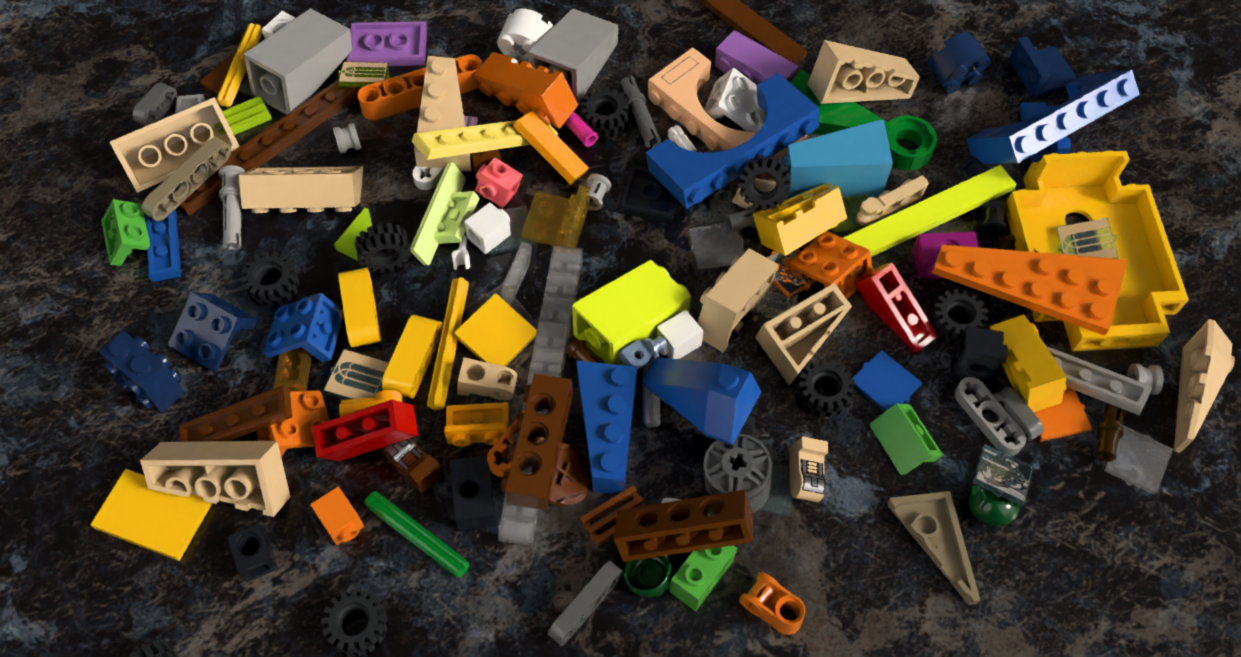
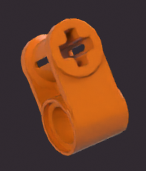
[739,572,805,635]

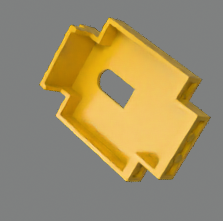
[1006,150,1189,351]

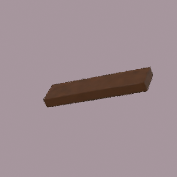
[179,385,292,442]

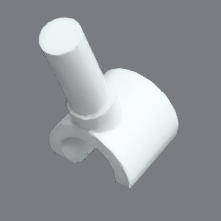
[451,235,471,270]

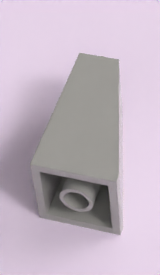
[244,8,352,115]
[529,9,618,104]

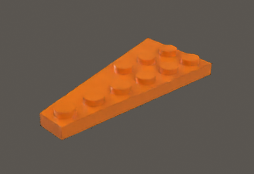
[932,245,1128,336]

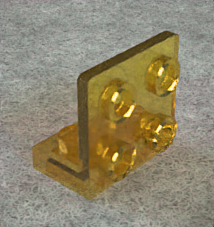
[521,185,591,251]

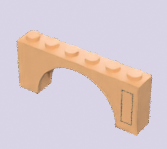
[648,47,809,180]

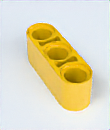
[338,267,381,348]
[382,314,443,398]

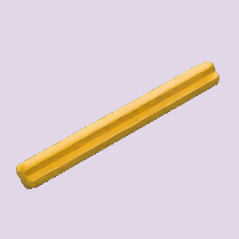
[427,277,469,411]

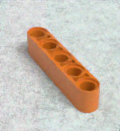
[357,54,482,121]

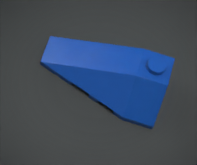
[641,357,761,445]

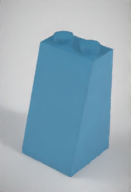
[781,120,893,199]

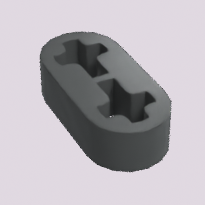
[133,82,177,126]
[994,387,1044,442]

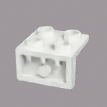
[704,67,766,132]

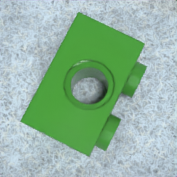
[669,545,737,611]

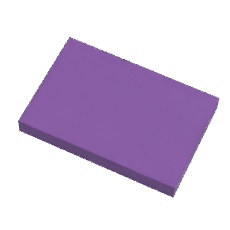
[347,21,427,66]

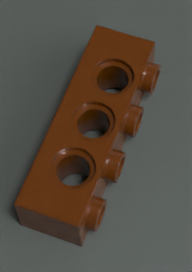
[501,374,573,511]
[614,490,753,562]

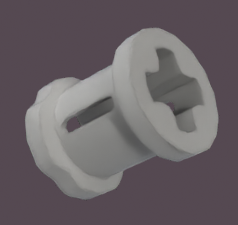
[579,174,611,210]

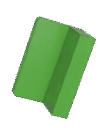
[870,403,943,475]

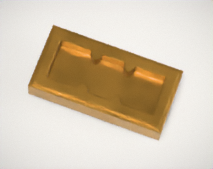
[273,347,312,392]

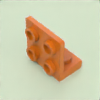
[789,231,873,299]
[255,390,330,457]

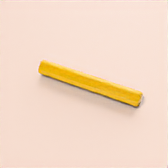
[216,23,263,107]

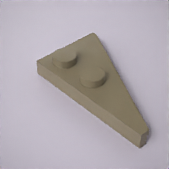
[887,491,980,605]

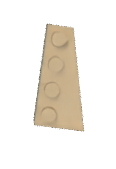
[808,40,920,104]
[414,56,471,172]
[140,441,290,517]

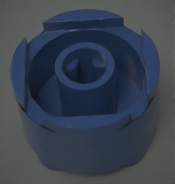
[927,32,991,94]

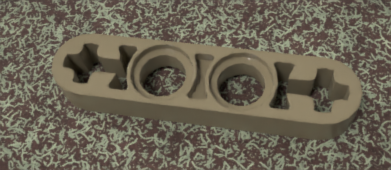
[142,137,231,221]

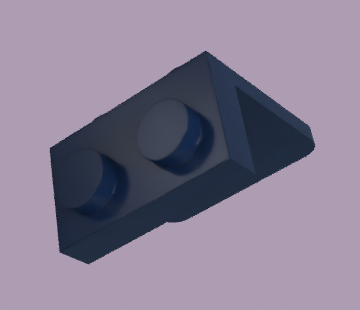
[1009,36,1077,97]

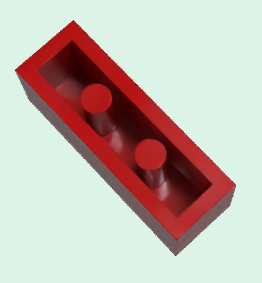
[312,399,418,461]

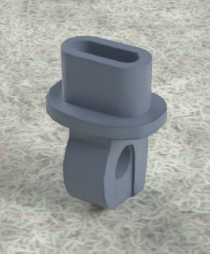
[617,336,667,369]

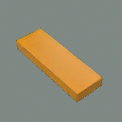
[513,111,589,184]

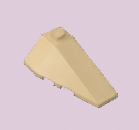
[1174,319,1235,453]

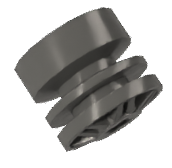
[703,433,772,513]

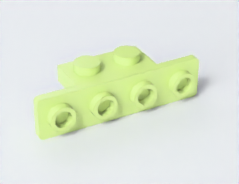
[410,162,479,266]

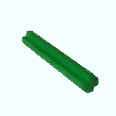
[364,491,469,578]

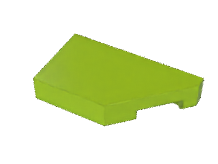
[334,208,372,261]

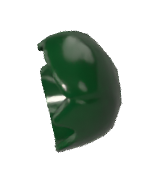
[968,485,1020,526]
[623,555,674,599]

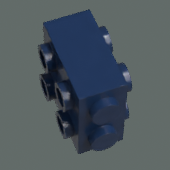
[99,331,185,413]

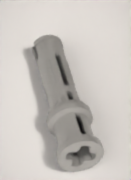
[219,165,245,250]

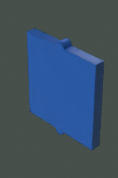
[851,350,922,412]

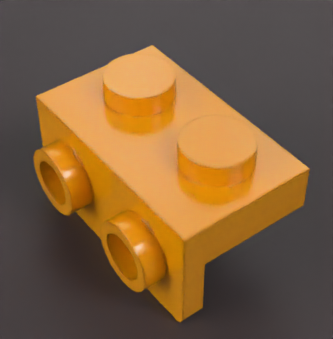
[444,402,510,447]

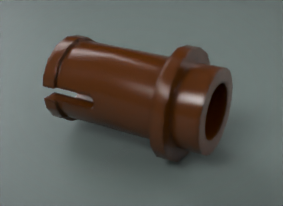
[566,338,604,363]

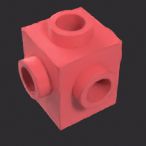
[475,158,523,208]

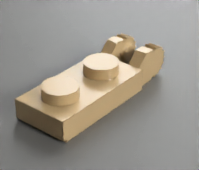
[856,175,929,226]

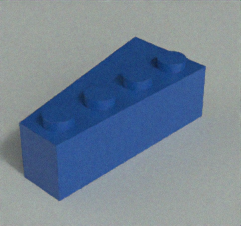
[576,361,637,494]

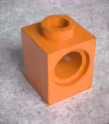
[310,486,364,545]

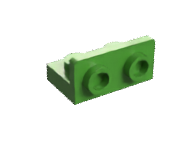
[101,199,150,266]

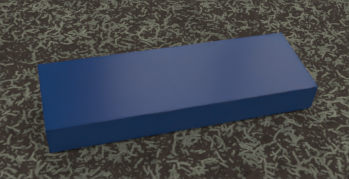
[145,209,181,282]

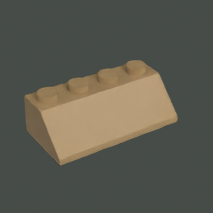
[110,97,240,192]
[238,166,363,213]

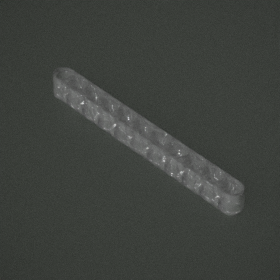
[499,245,583,546]

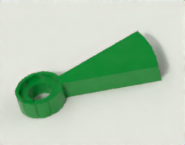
[790,69,937,171]

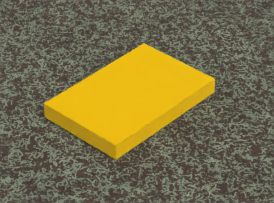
[91,469,212,561]

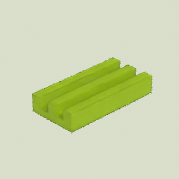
[214,96,272,135]

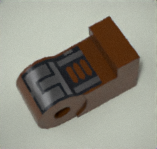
[382,438,442,494]

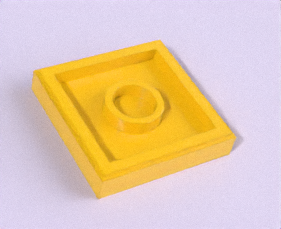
[454,293,539,367]

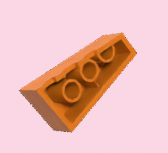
[474,52,578,129]

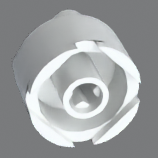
[497,9,554,62]

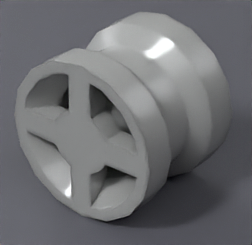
[333,123,362,154]
[1127,363,1164,395]

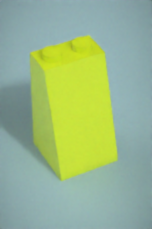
[572,260,691,365]

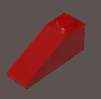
[854,262,938,352]

